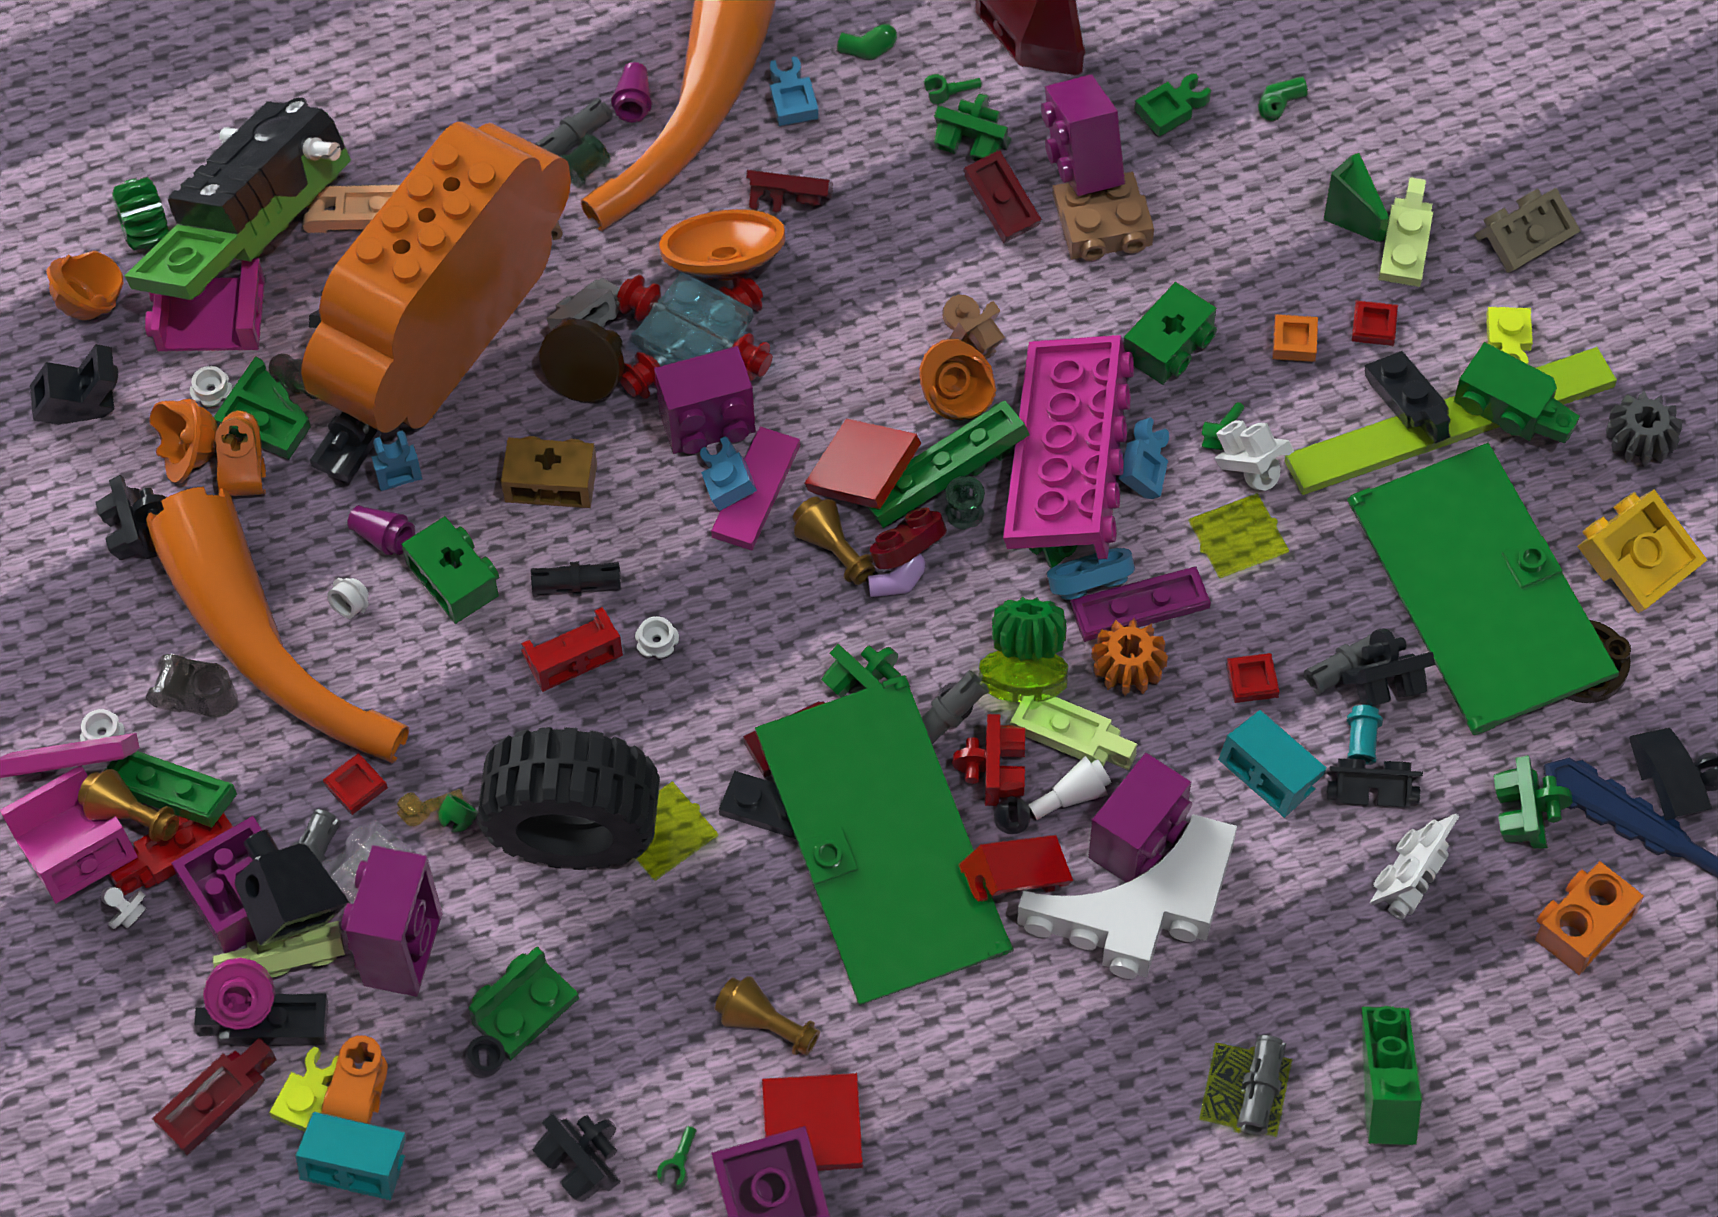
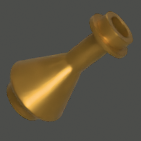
[793,496,875,585]
[78,769,179,842]
[715,976,820,1056]

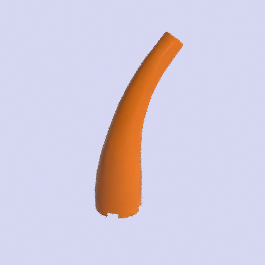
[580,0,776,231]
[146,486,409,763]

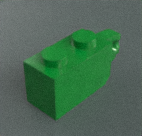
[1454,342,1580,444]

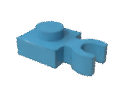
[770,56,819,126]
[1119,417,1169,499]
[371,431,422,491]
[700,437,757,511]

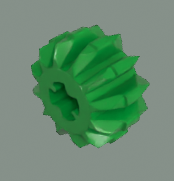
[112,177,169,251]
[992,597,1067,662]

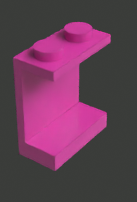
[145,258,265,351]
[0,765,138,904]

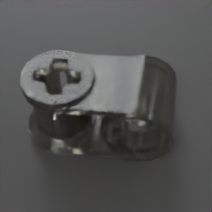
[146,654,238,718]

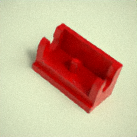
[521,607,623,692]
[959,835,1074,901]

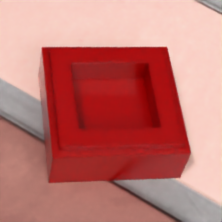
[1351,300,1398,346]
[1226,653,1280,703]
[323,753,388,815]

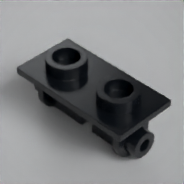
[1327,758,1423,809]

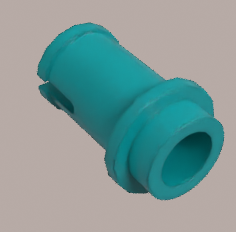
[1346,705,1383,765]

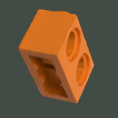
[1535,861,1644,975]

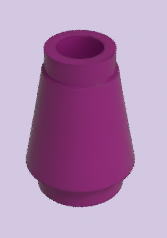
[611,62,652,122]
[347,505,415,555]

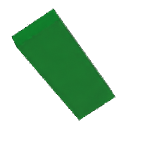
[104,751,237,827]

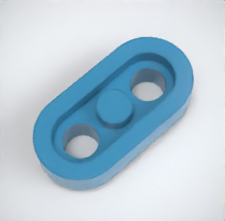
[1047,548,1135,599]

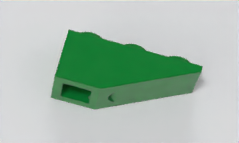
[1362,1006,1422,1145]

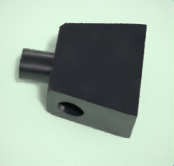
[235,830,349,946]

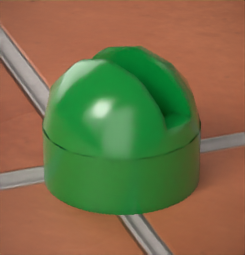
[438,793,478,833]

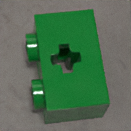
[1123,281,1217,385]
[401,516,500,624]

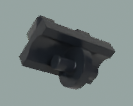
[310,412,383,484]
[95,475,167,560]
[1341,628,1436,706]
[532,1113,621,1202]

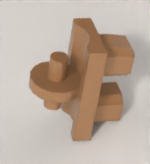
[942,295,1005,358]

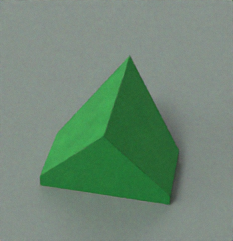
[1323,153,1389,242]

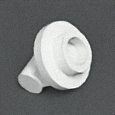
[101,887,146,929]

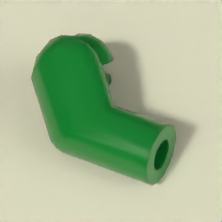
[1258,76,1308,121]

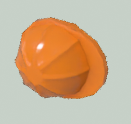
[46,251,123,320]
[919,339,996,420]
[149,399,218,484]

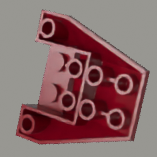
[975,0,1086,76]

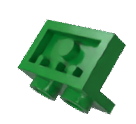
[468,947,579,1061]

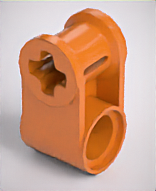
[215,411,266,496]
[322,1035,388,1125]

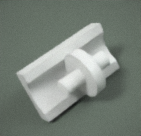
[1215,420,1294,491]

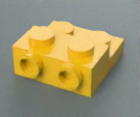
[1577,489,1707,613]

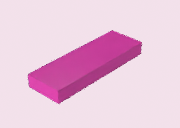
[711,426,800,551]
[0,733,140,778]

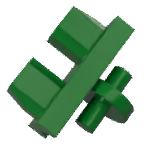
[934,93,1011,161]
[821,644,901,697]
[1493,755,1572,849]

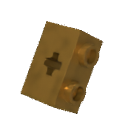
[501,436,597,508]

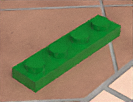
[867,400,1030,528]

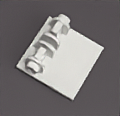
[1370,814,1459,919]

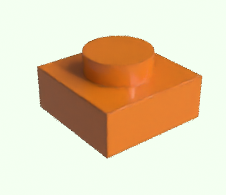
[1272,314,1318,362]

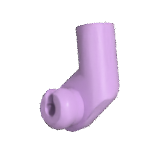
[868,554,925,598]

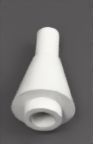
[1028,756,1111,820]

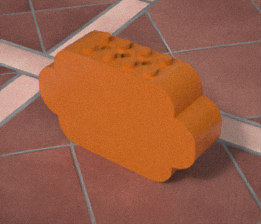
[301,122,571,433]

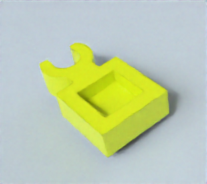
[1486,307,1533,364]
[269,1046,339,1132]

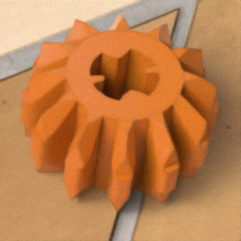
[1091,618,1168,696]

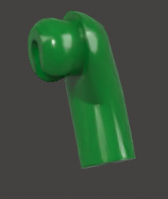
[837,24,897,60]

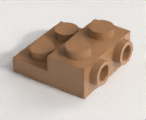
[1052,171,1154,261]

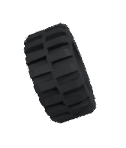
[477,727,660,870]

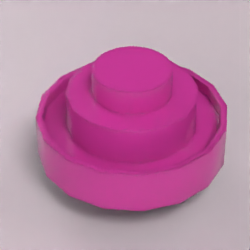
[203,958,275,1030]

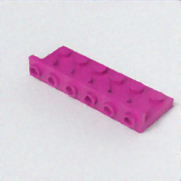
[1003,335,1134,559]

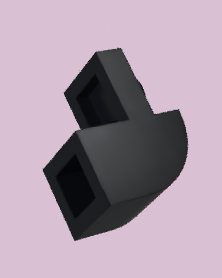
[30,344,118,425]

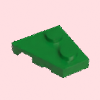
[214,356,311,460]

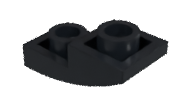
[1629,727,1712,821]

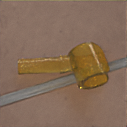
[397,789,463,827]

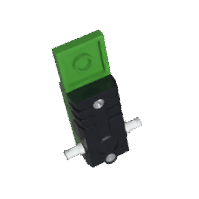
[124,97,351,300]

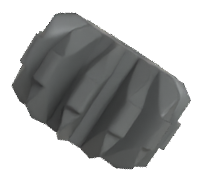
[1606,391,1682,467]

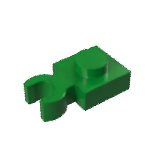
[1134,73,1211,137]

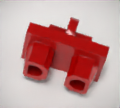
[952,714,1025,806]

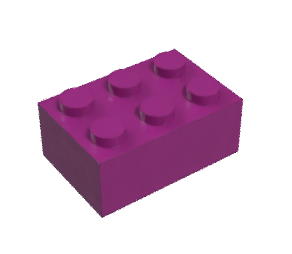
[341,845,443,997]

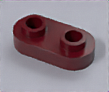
[870,507,947,569]

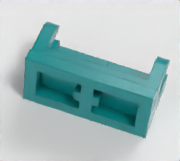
[1218,710,1327,818]
[296,1112,406,1200]

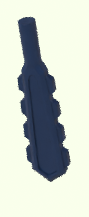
[1543,757,1718,878]

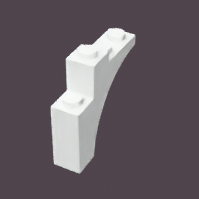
[1017,814,1237,979]

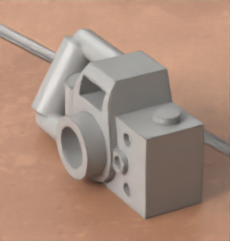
[546,278,620,330]

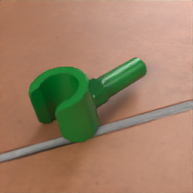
[924,74,982,105]
[1202,402,1244,450]
[657,1126,697,1190]

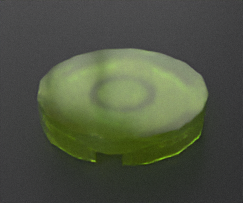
[979,651,1068,702]

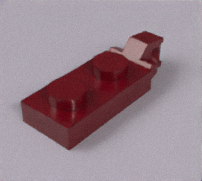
[152,1038,277,1156]

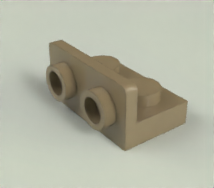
[1475,188,1581,273]

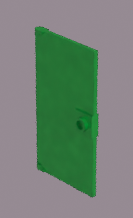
[1347,442,1619,735]
[755,675,1014,1006]

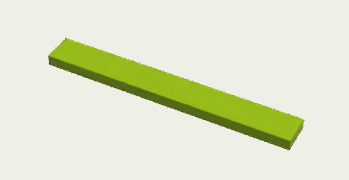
[1284,347,1617,495]

